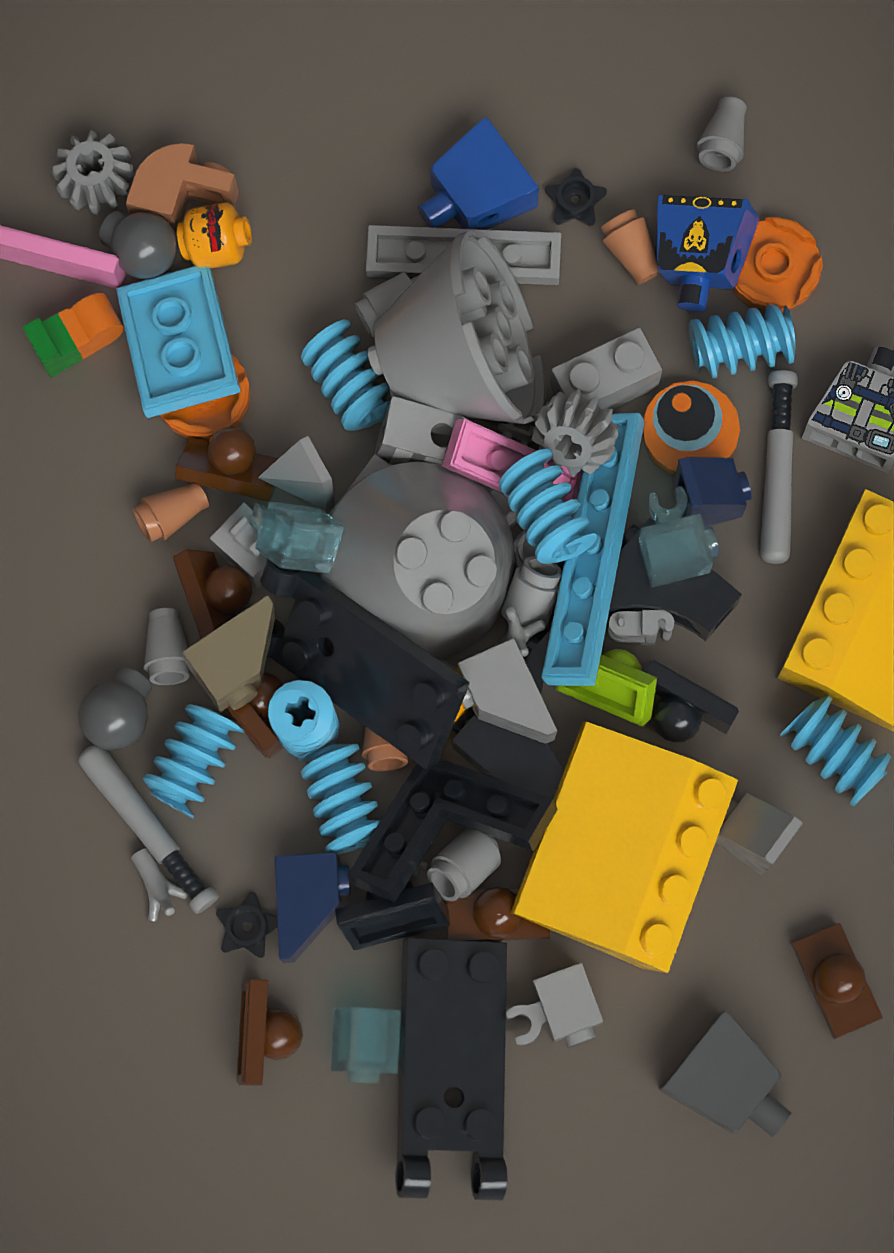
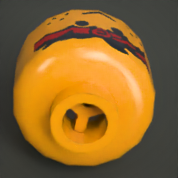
[177,202,252,269]

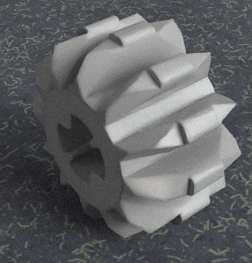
[52,129,135,215]
[531,389,619,477]

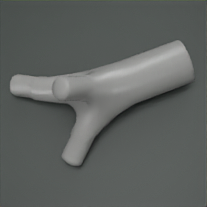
[494,607,546,657]
[131,848,188,922]

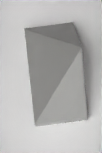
[258,436,335,511]

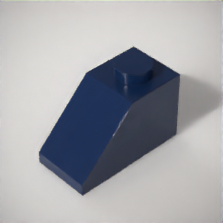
[672,457,752,532]
[275,852,351,963]

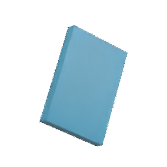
[116,266,241,418]

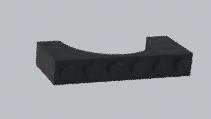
[451,518,742,799]

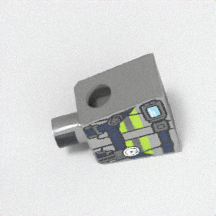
[801,347,894,473]

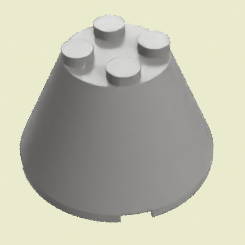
[368,230,546,424]
[319,462,516,659]

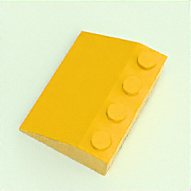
[777,489,894,732]
[511,721,738,973]

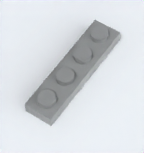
[366,225,561,285]

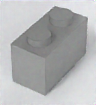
[550,328,662,409]

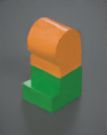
[22,293,124,378]

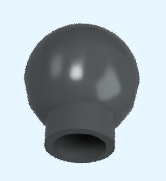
[100,210,178,279]
[78,667,152,750]

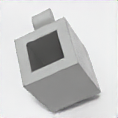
[210,503,291,588]
[506,963,604,1047]

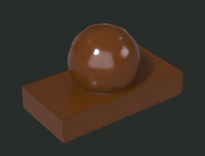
[175,427,279,502]
[173,549,252,639]
[226,672,283,759]
[447,887,550,942]
[791,923,883,1039]
[236,979,303,1086]

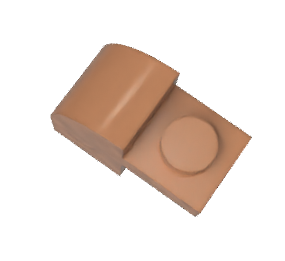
[126,144,240,233]

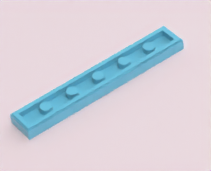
[541,413,645,686]

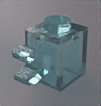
[638,486,719,588]
[250,502,345,573]
[331,1007,401,1084]

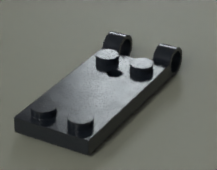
[260,553,470,770]
[395,938,507,1200]

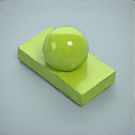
[556,648,657,727]

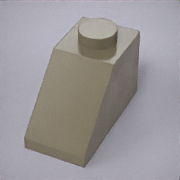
[182,595,275,712]

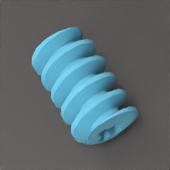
[689,304,796,379]
[301,319,390,431]
[499,448,597,564]
[268,680,340,758]
[780,695,891,808]
[142,704,245,819]
[298,744,381,855]

